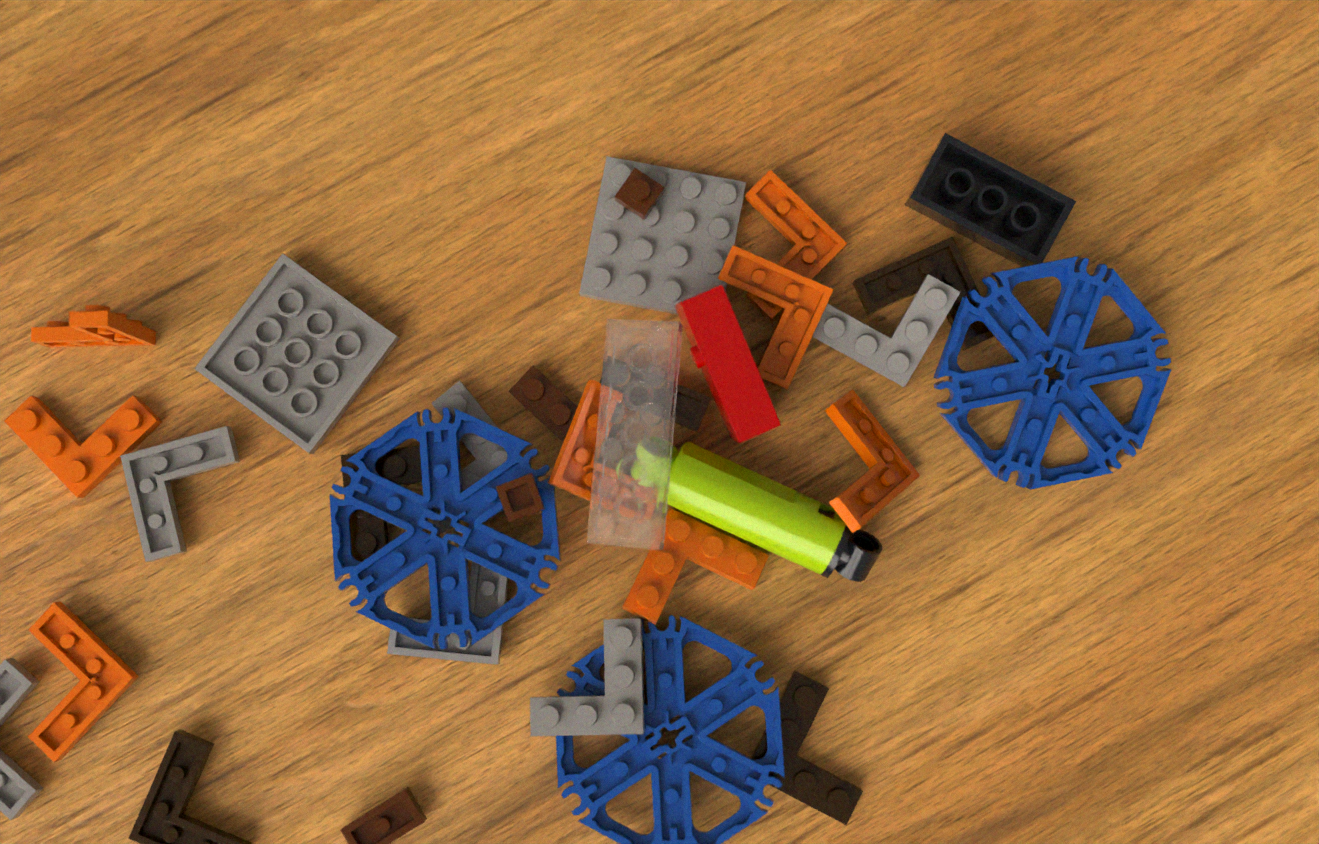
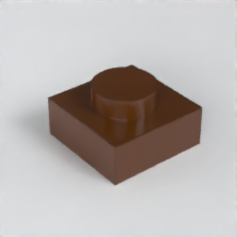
[615,168,665,220]
[496,473,546,523]

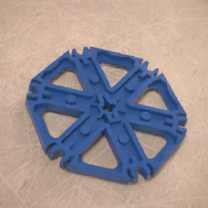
[933,256,1171,490]
[330,408,561,649]
[556,615,785,844]

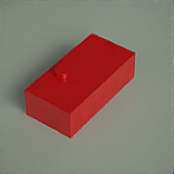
[674,284,781,443]

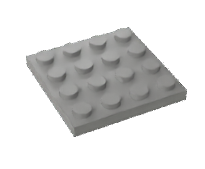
[579,156,746,315]
[194,254,400,454]

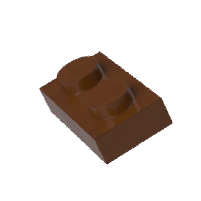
[509,365,578,441]
[341,787,427,844]

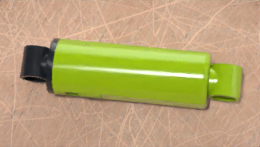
[631,436,882,582]

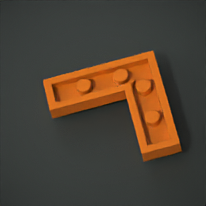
[745,170,848,321]
[718,244,834,389]
[31,305,156,348]
[548,380,661,525]
[824,389,920,533]
[4,395,162,498]
[622,508,769,624]
[28,602,139,762]

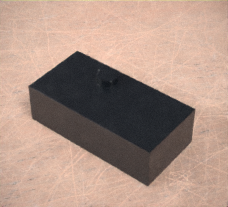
[904,133,1076,267]

